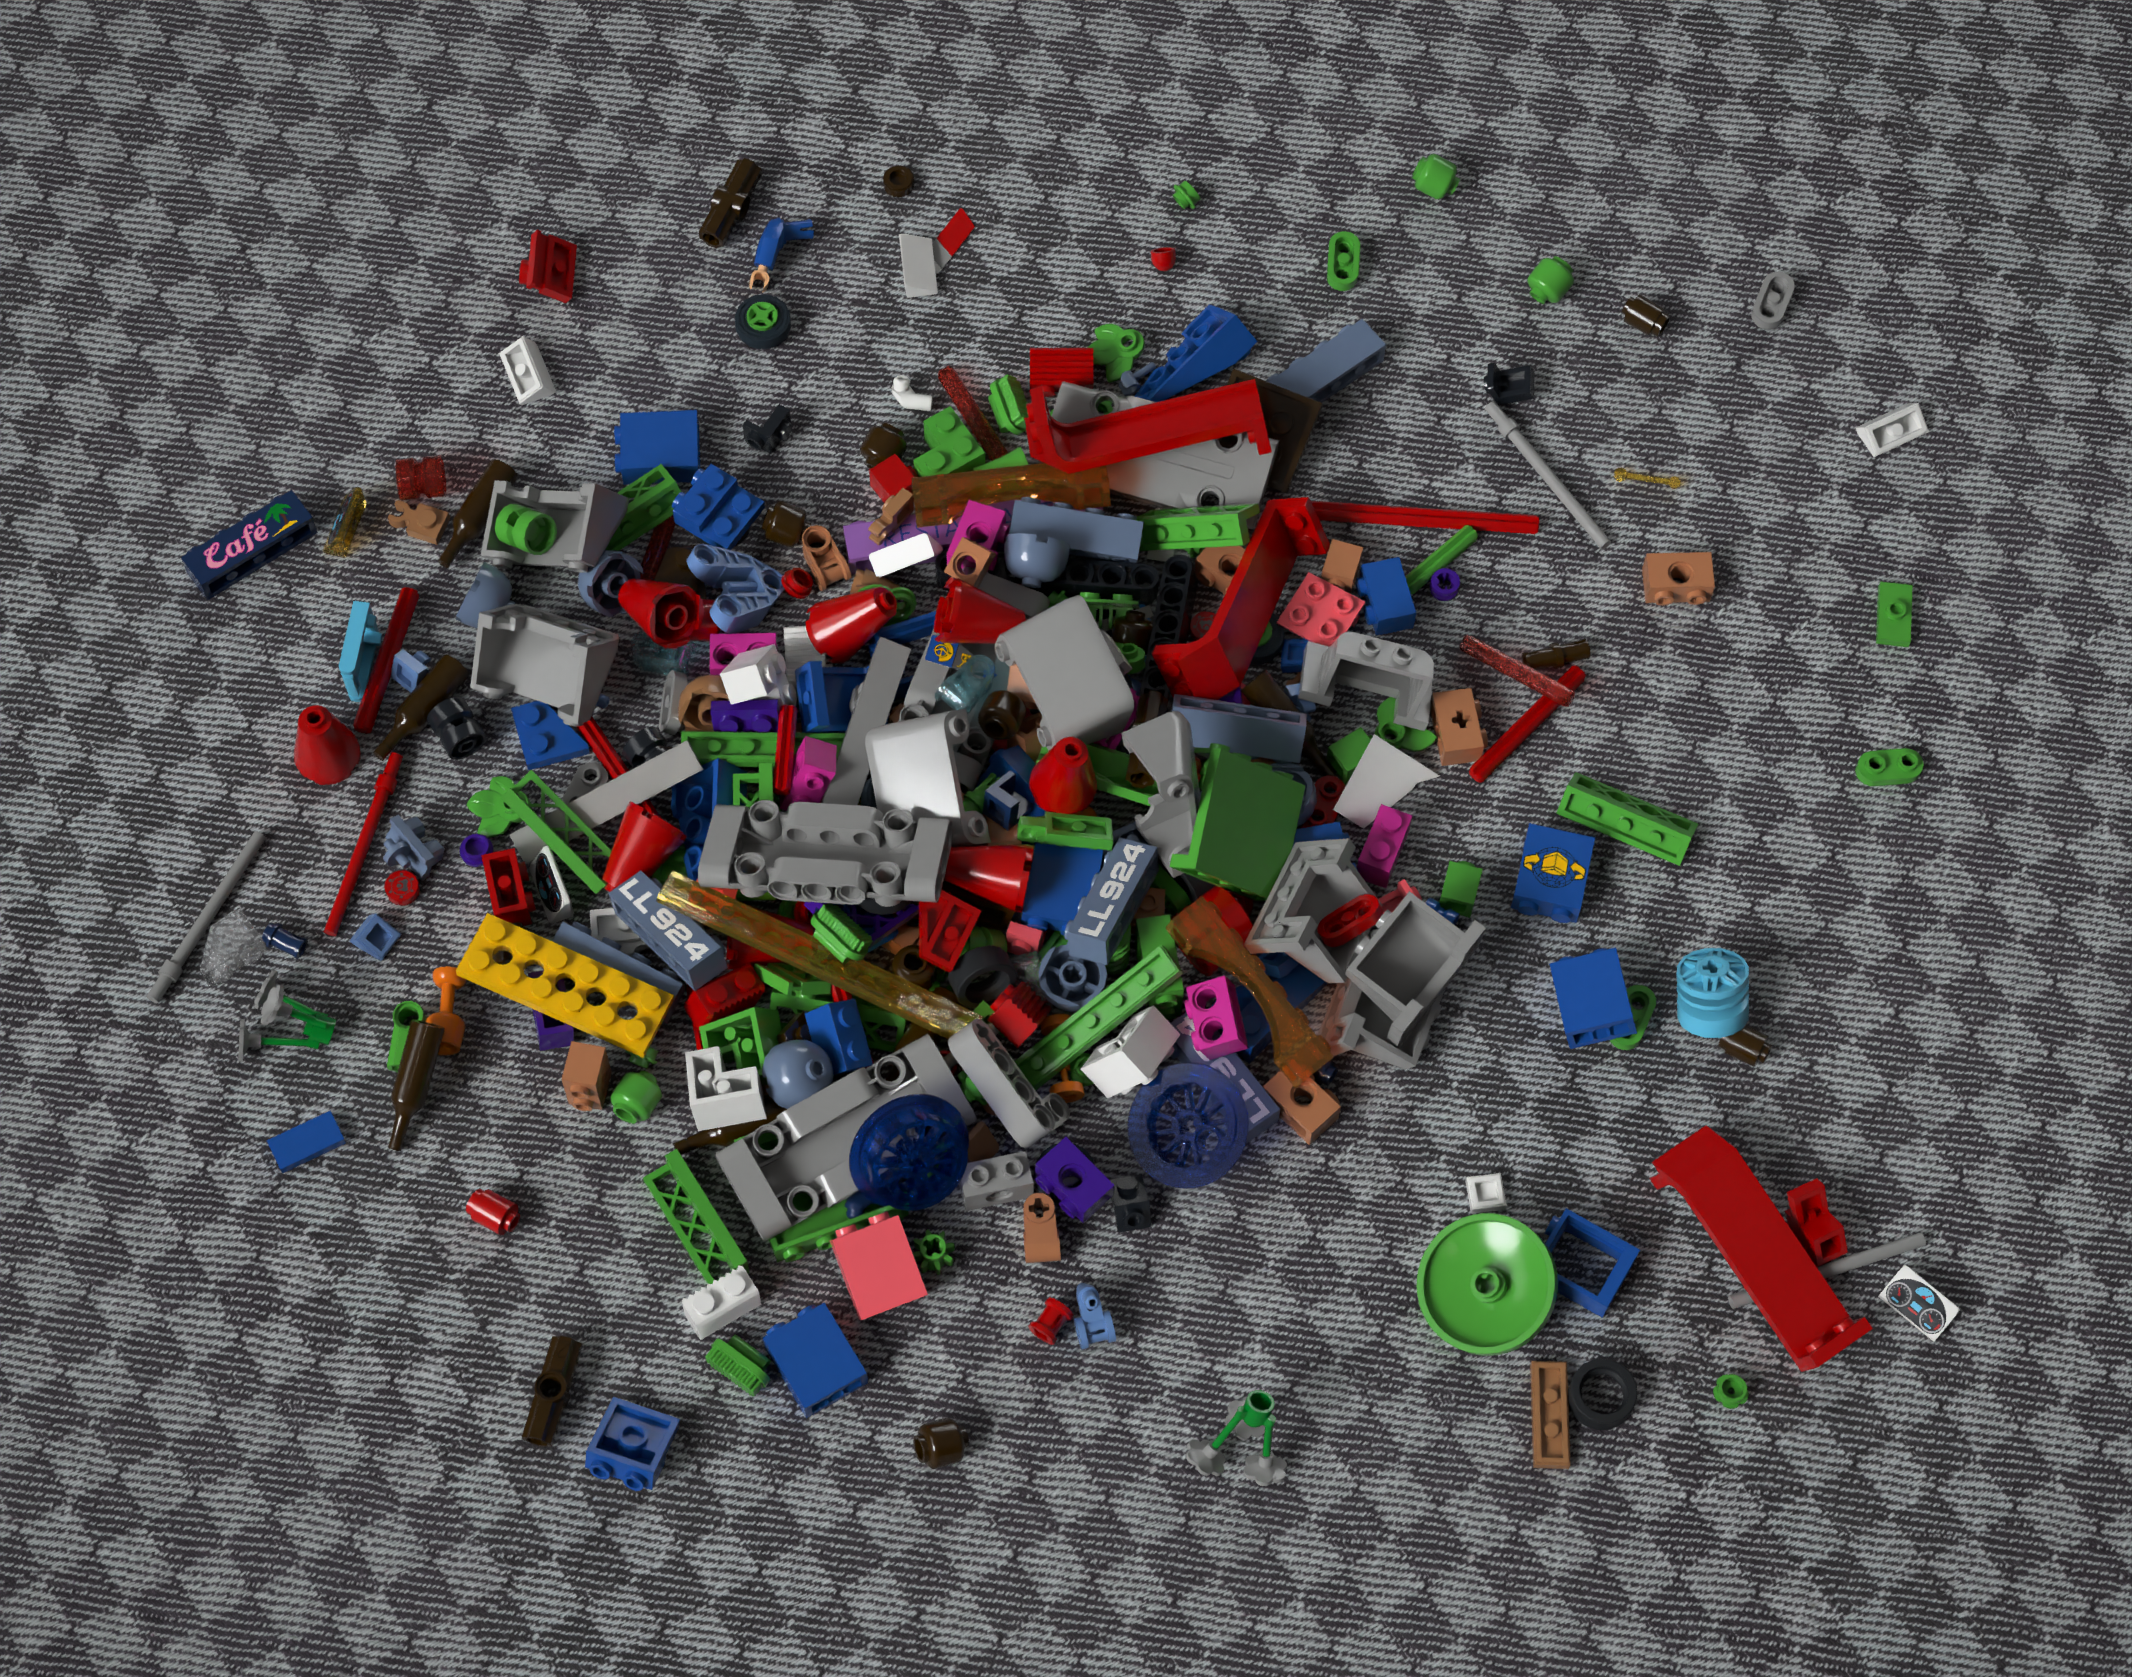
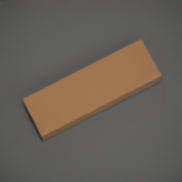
[1530,1361,1570,1469]

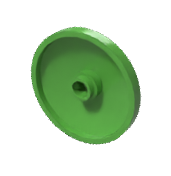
[1417,1213,1558,1356]

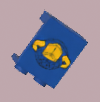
[1510,823,1595,923]

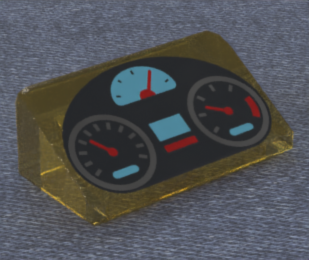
[323,487,367,558]

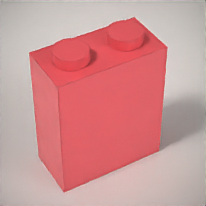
[830,1211,928,1320]

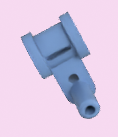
[1074,1283,1116,1350]

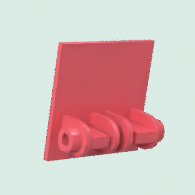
[1276,572,1365,647]

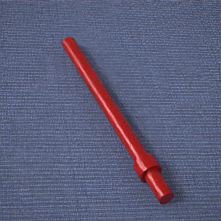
[323,752,403,936]

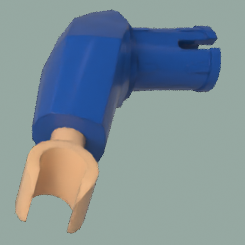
[749,217,814,293]

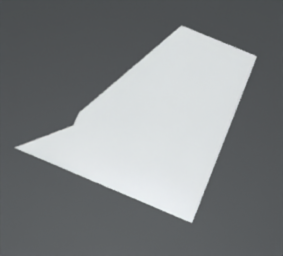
[1333,734,1440,829]

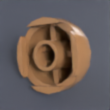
[678,674,729,732]

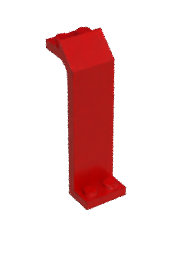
[1024,379,1272,474]
[1152,497,1330,700]
[1649,1125,1873,1372]

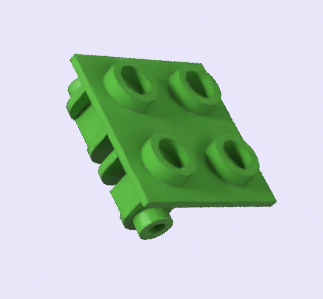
[1080,592,1140,629]

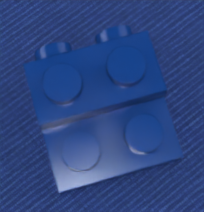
[672,464,765,550]
[585,1397,680,1491]

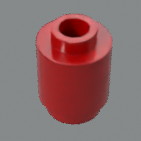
[466,1188,520,1235]

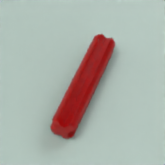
[773,704,798,796]

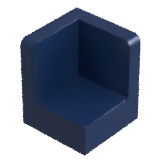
[982,770,1033,831]

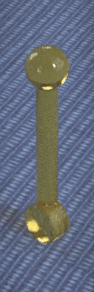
[1614,468,1681,489]

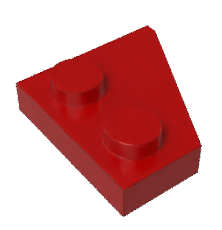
[919,890,982,973]

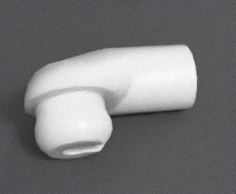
[891,375,933,412]

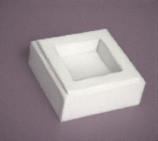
[1465,1173,1507,1214]

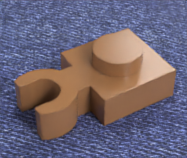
[868,488,914,545]
[388,500,450,545]

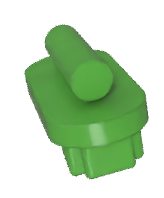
[988,374,1029,435]
[811,903,873,964]
[705,1334,771,1397]

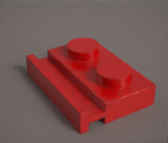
[526,229,577,303]

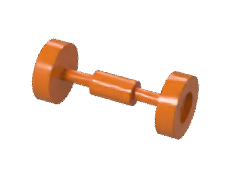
[1040,1014,1085,1103]

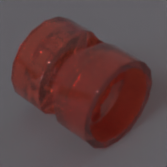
[395,455,447,501]

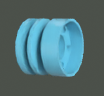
[1677,948,1749,1038]

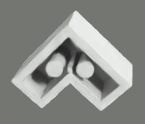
[720,644,797,709]
[1081,1005,1180,1098]
[685,1046,767,1131]

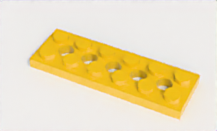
[456,913,674,1058]

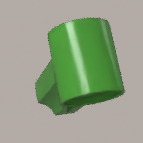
[387,1001,426,1072]

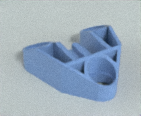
[686,544,785,634]

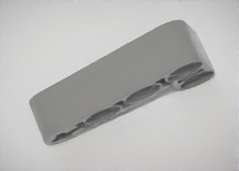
[948,1019,1070,1148]

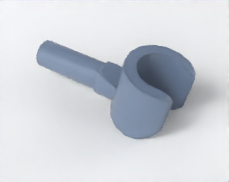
[1119,362,1156,396]

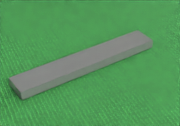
[821,637,911,805]
[510,740,704,864]

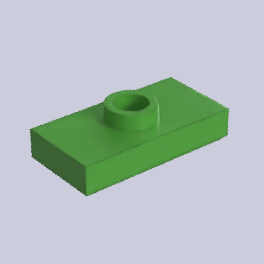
[1876,581,1913,647]

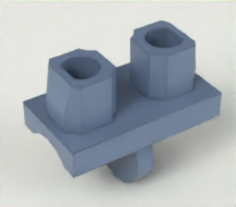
[383,815,444,880]

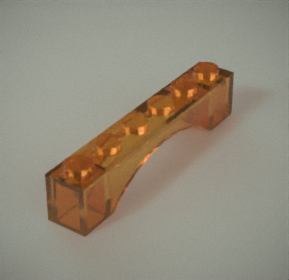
[911,463,1111,528]
[1165,896,1334,1089]

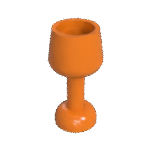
[425,966,466,1055]

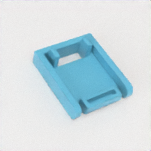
[339,601,383,702]

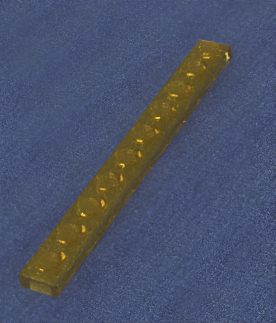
[656,871,983,1039]

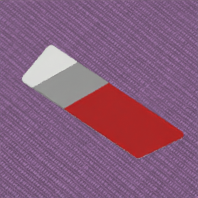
[932,208,975,274]

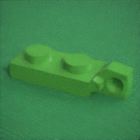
[1017,812,1113,850]

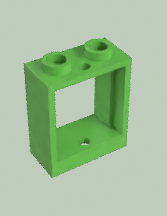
[1134,914,1184,1021]

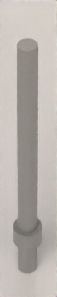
[1485,401,1611,550]
[146,831,266,1003]
[1728,1232,1926,1309]

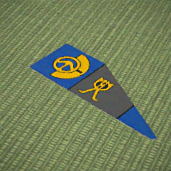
[925,635,998,679]

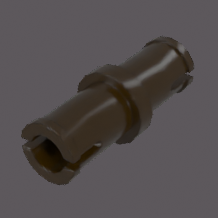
[1522,638,1591,673]

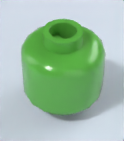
[1412,154,1460,200]
[1527,256,1574,304]
[610,1071,662,1124]

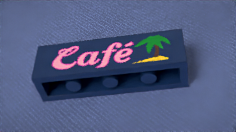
[181,490,318,601]

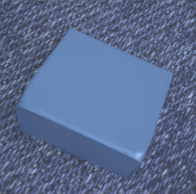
[350,913,402,961]

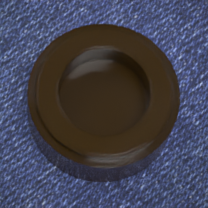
[883,165,914,197]

